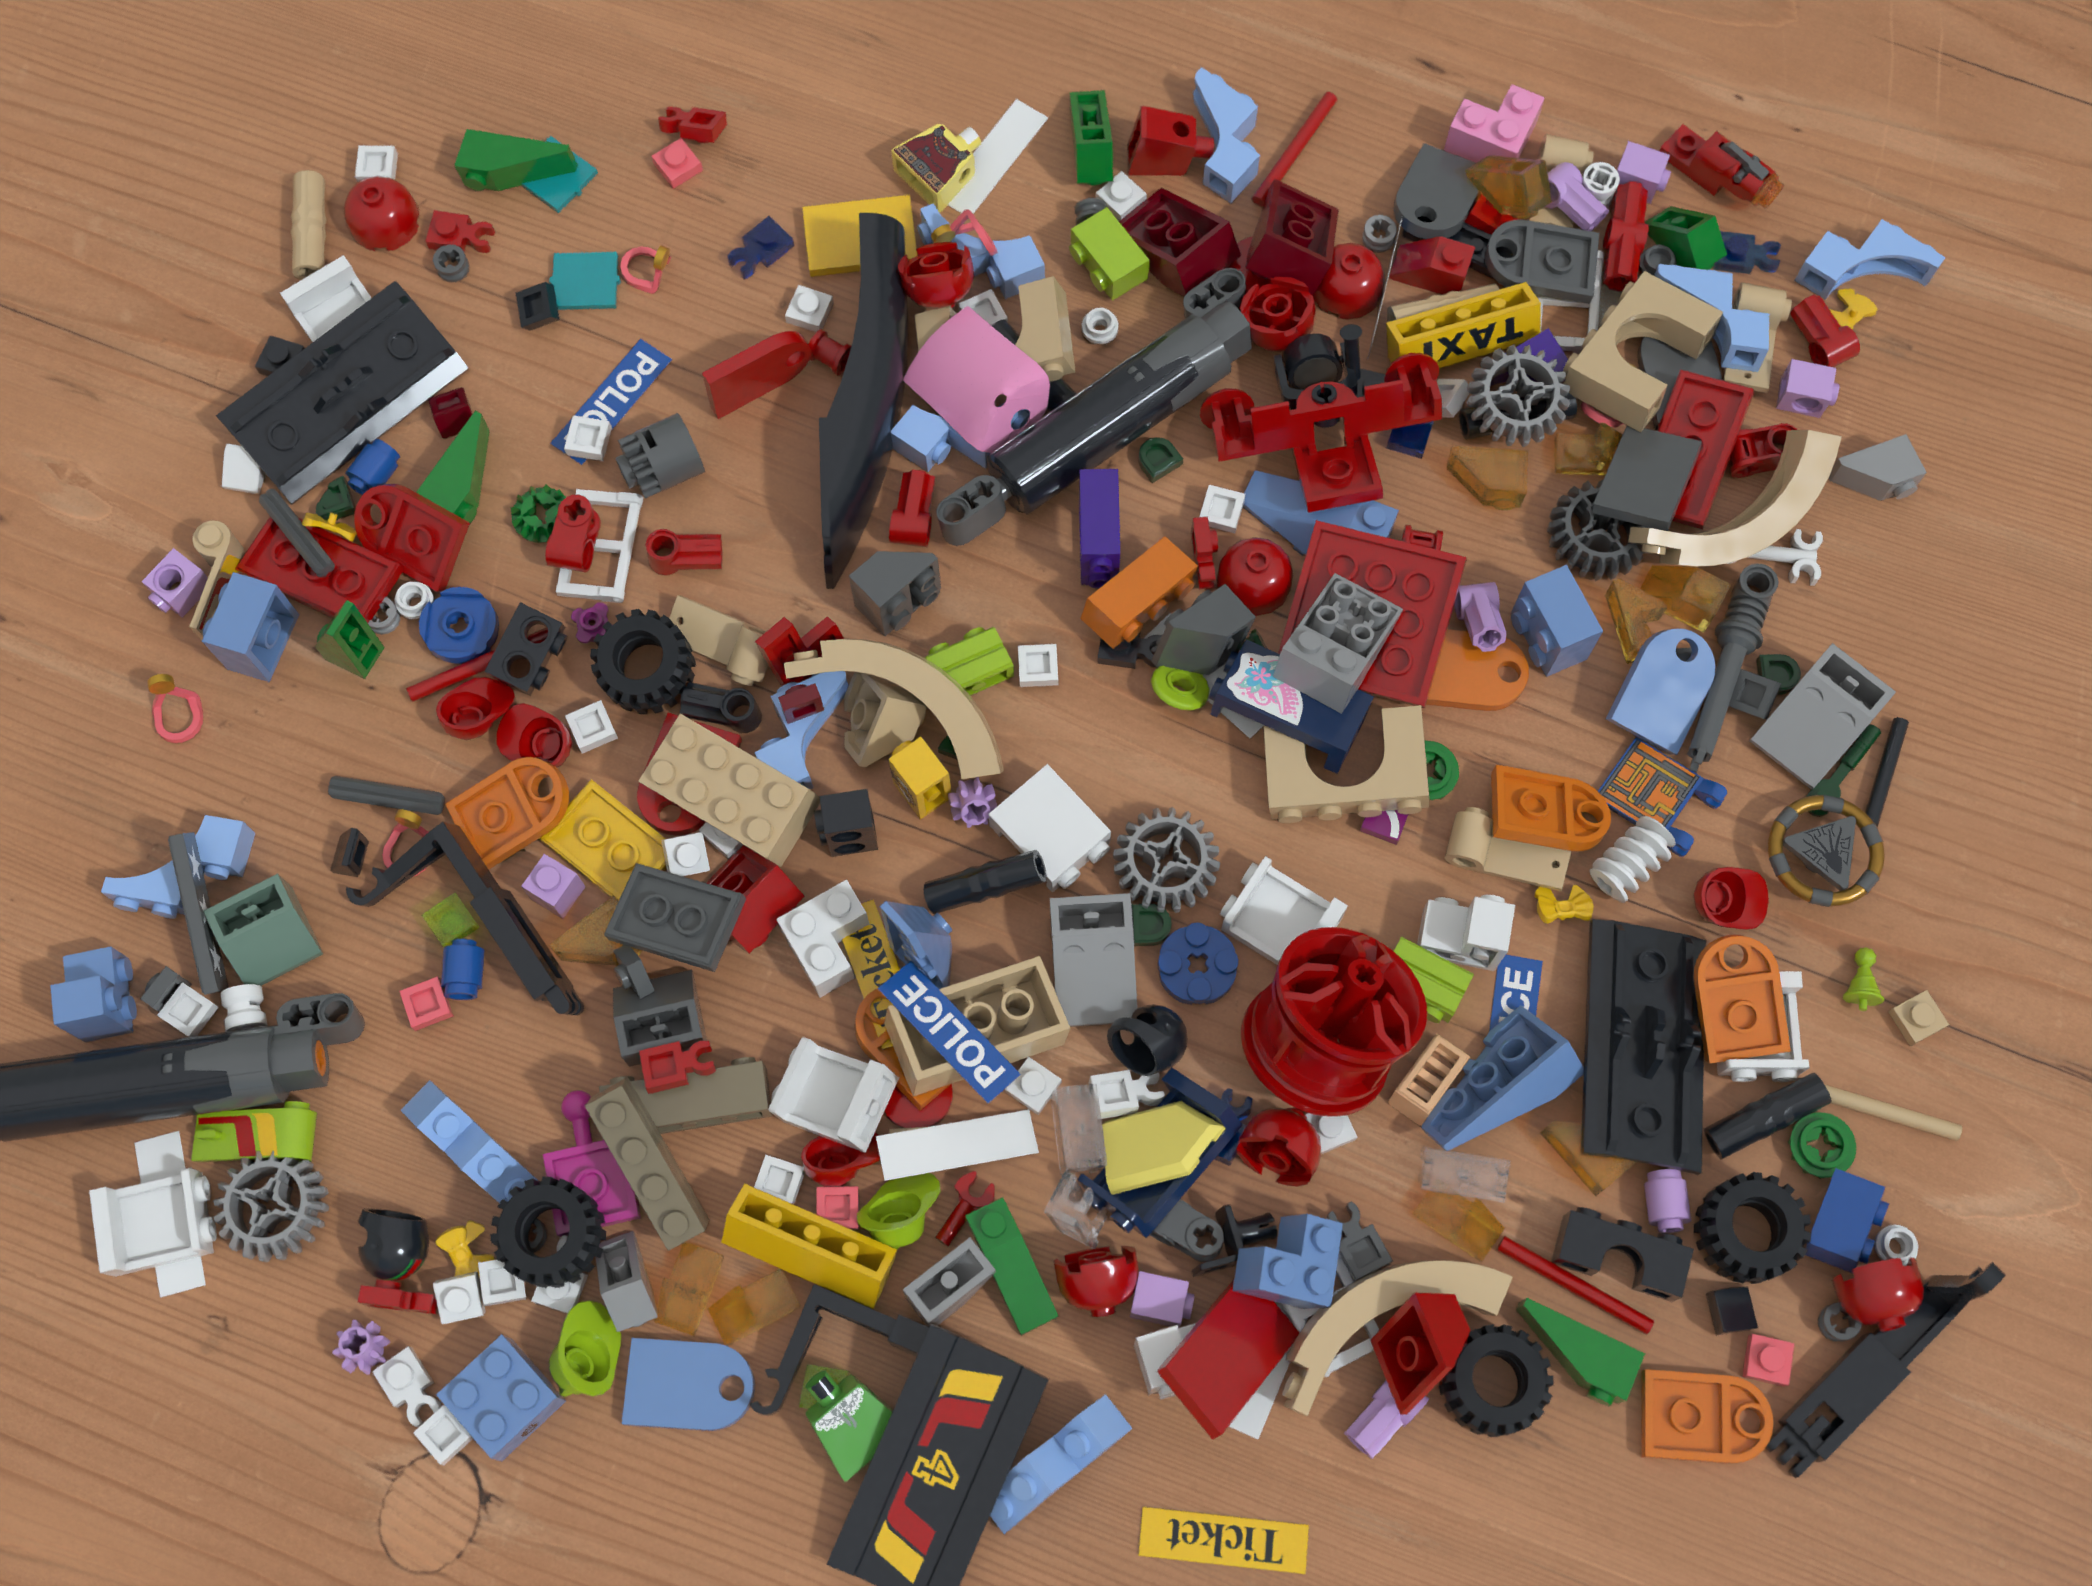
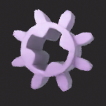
[948,777,997,828]
[332,1319,390,1375]

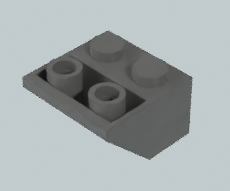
[849,551,941,636]
[1151,584,1256,675]
[613,970,707,1067]

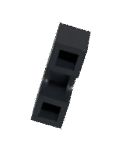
[1551,1207,1694,1302]

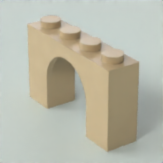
[1563,271,1723,433]
[915,276,1075,381]
[1264,705,1429,823]

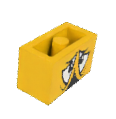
[889,737,951,820]

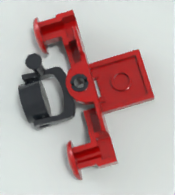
[1200,324,1442,513]

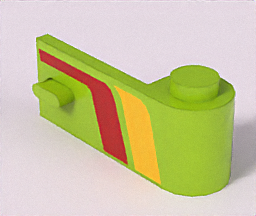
[191,1101,317,1162]

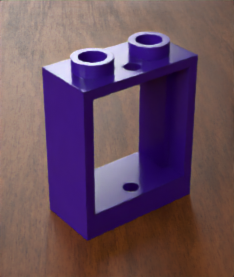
[1079,469,1120,589]

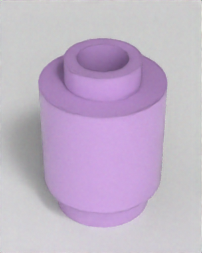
[1644,1169,1691,1233]

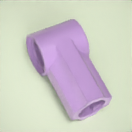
[1534,162,1609,231]
[1454,582,1506,652]
[1344,1381,1429,1459]

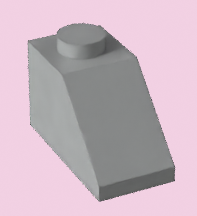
[1829,434,1927,501]
[595,1231,658,1332]
[903,1237,996,1327]

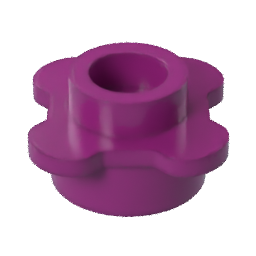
[571,602,609,643]

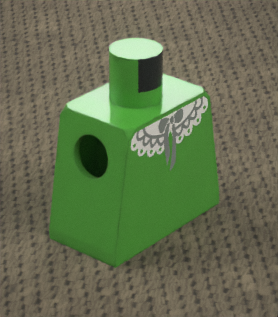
[805,1370,894,1482]

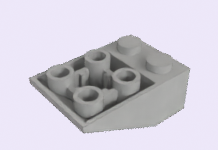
[1273,573,1403,714]
[1750,643,1896,790]
[1050,893,1137,1027]

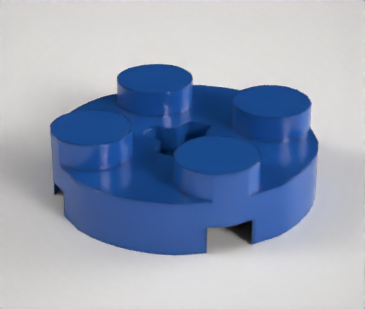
[419,587,499,664]
[1158,922,1239,1005]

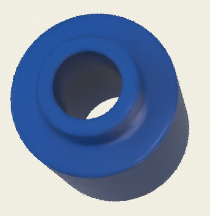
[345,439,400,495]
[441,939,485,1000]

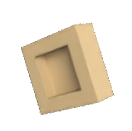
[1888,990,1949,1047]

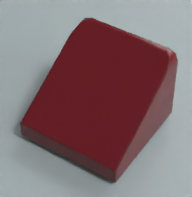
[428,387,473,438]

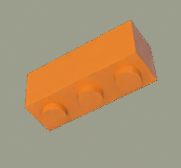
[1080,536,1198,649]

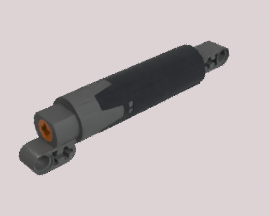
[936,268,1252,546]
[0,993,365,1142]

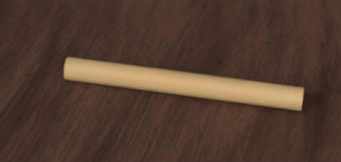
[1798,1077,1962,1141]

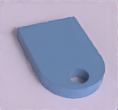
[1606,629,1715,755]
[622,1338,755,1431]

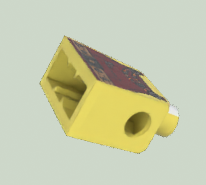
[891,124,981,213]

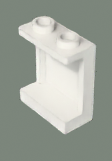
[280,255,372,343]
[988,764,1111,892]
[1220,856,1348,965]
[1717,971,1810,1082]
[769,1037,899,1153]
[89,1168,217,1277]

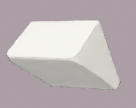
[222,444,266,494]

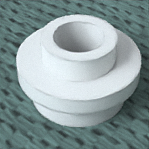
[1082,308,1118,344]
[394,582,434,619]
[1874,1225,1918,1266]

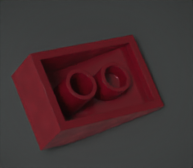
[1245,178,1339,296]
[1119,187,1241,297]

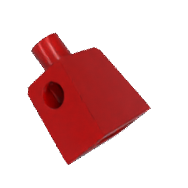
[1127,106,1214,176]

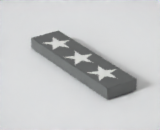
[168,832,229,995]

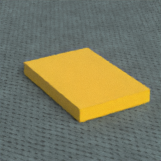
[802,195,917,277]
[539,779,667,903]

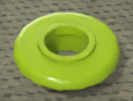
[1151,666,1210,710]

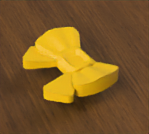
[1829,289,1878,330]
[302,512,357,542]
[1534,885,1594,924]
[436,1220,494,1277]

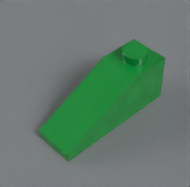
[1070,90,1113,185]
[454,129,578,191]
[416,411,490,524]
[315,600,385,679]
[966,1197,1059,1336]
[1516,1298,1645,1407]

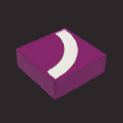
[1360,810,1408,845]

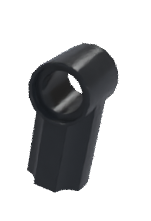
[680,682,762,733]

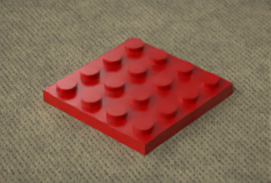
[1278,520,1467,709]

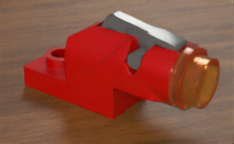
[1659,124,1784,209]

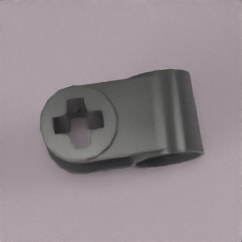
[1150,1199,1224,1262]

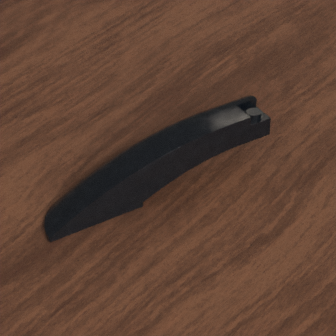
[819,213,908,589]

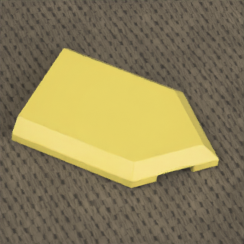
[1102,1101,1225,1195]

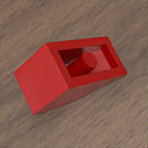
[1389,236,1475,295]

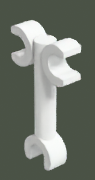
[1727,529,1823,586]

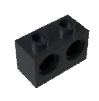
[485,602,568,696]
[814,789,878,857]

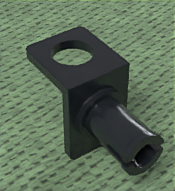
[1192,1204,1277,1277]

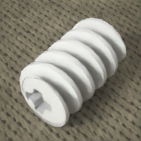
[1590,816,1676,903]

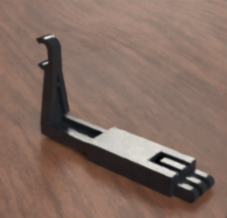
[346,822,584,1016]
[1765,1262,2005,1479]
[750,1284,929,1416]

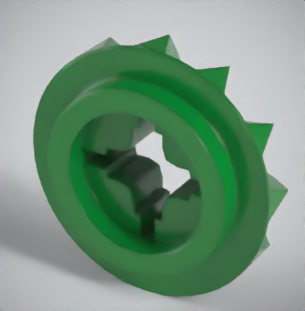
[511,484,567,543]
[1424,741,1459,800]
[1788,1112,1856,1179]

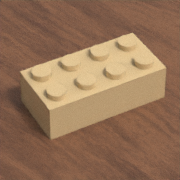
[639,714,820,867]
[884,956,1071,1097]

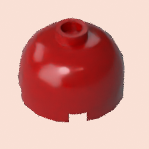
[343,176,420,251]
[898,242,974,309]
[1313,243,1385,320]
[1240,277,1316,352]
[1216,537,1293,616]
[1236,1108,1321,1187]
[1054,1246,1138,1317]
[1832,1257,1924,1332]

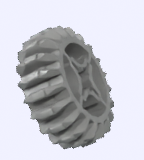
[1467,344,1570,447]
[1113,807,1220,913]
[213,1151,330,1262]

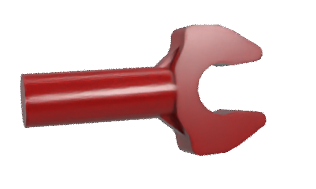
[935,1171,995,1247]

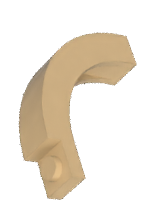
[1628,430,1842,567]
[784,639,1004,779]
[1283,1261,1513,1416]

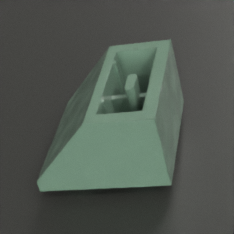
[203,874,324,986]

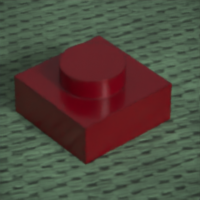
[778,683,824,724]

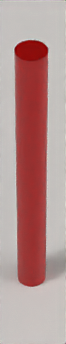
[1252,92,1337,207]
[406,627,548,702]
[1497,1236,1655,1335]

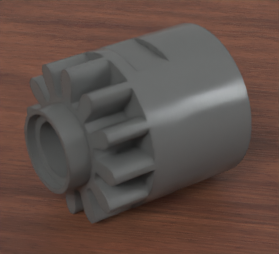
[615,413,705,499]

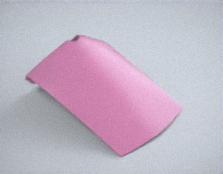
[903,306,1050,453]

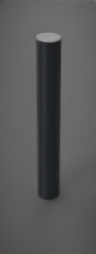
[1865,717,1909,827]

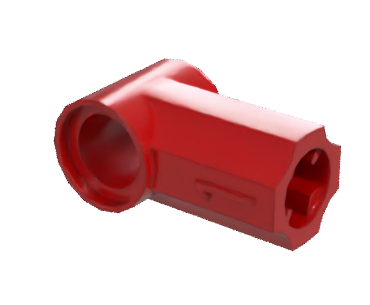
[1790,294,1860,367]
[889,469,935,547]
[645,529,722,576]

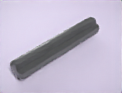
[259,489,335,577]
[328,776,445,815]

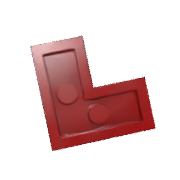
[755,616,844,687]

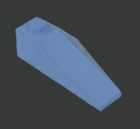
[1243,470,1399,556]
[880,901,952,989]
[1421,1005,1584,1151]

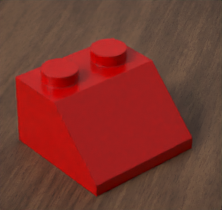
[706,845,805,954]
[1370,1292,1471,1415]

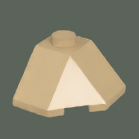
[844,672,927,767]

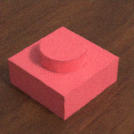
[652,138,703,189]
[399,976,453,1031]
[816,1186,859,1229]
[1742,1334,1794,1387]

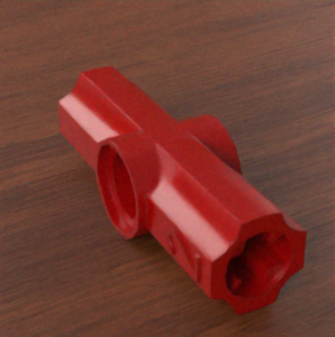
[1603,181,1649,293]

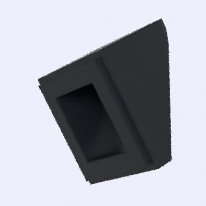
[331,828,369,877]
[1706,1286,1758,1336]

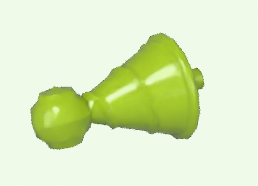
[1842,947,1885,1011]

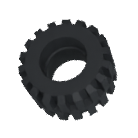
[590,609,696,714]
[1694,1172,1812,1284]
[490,1177,606,1288]
[1439,1324,1554,1437]

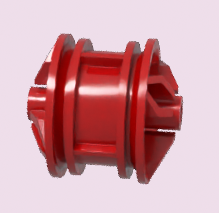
[1241,927,1427,1117]

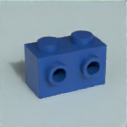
[1805,1168,1889,1274]

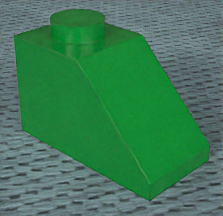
[1644,206,1727,270]

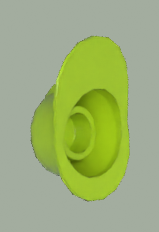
[857,1173,940,1249]
[549,1301,621,1397]

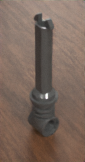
[1687,563,1779,773]

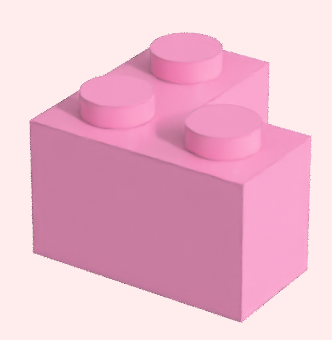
[1444,84,1545,178]

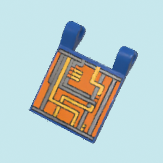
[1598,737,1727,857]

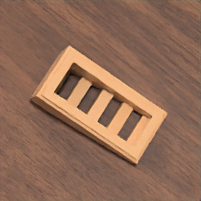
[1389,1033,1470,1126]

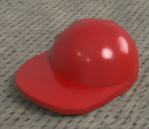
[436,677,516,741]
[496,703,572,768]
[1693,867,1769,930]
[801,1132,880,1187]

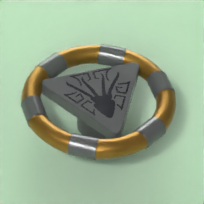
[1768,795,1885,907]

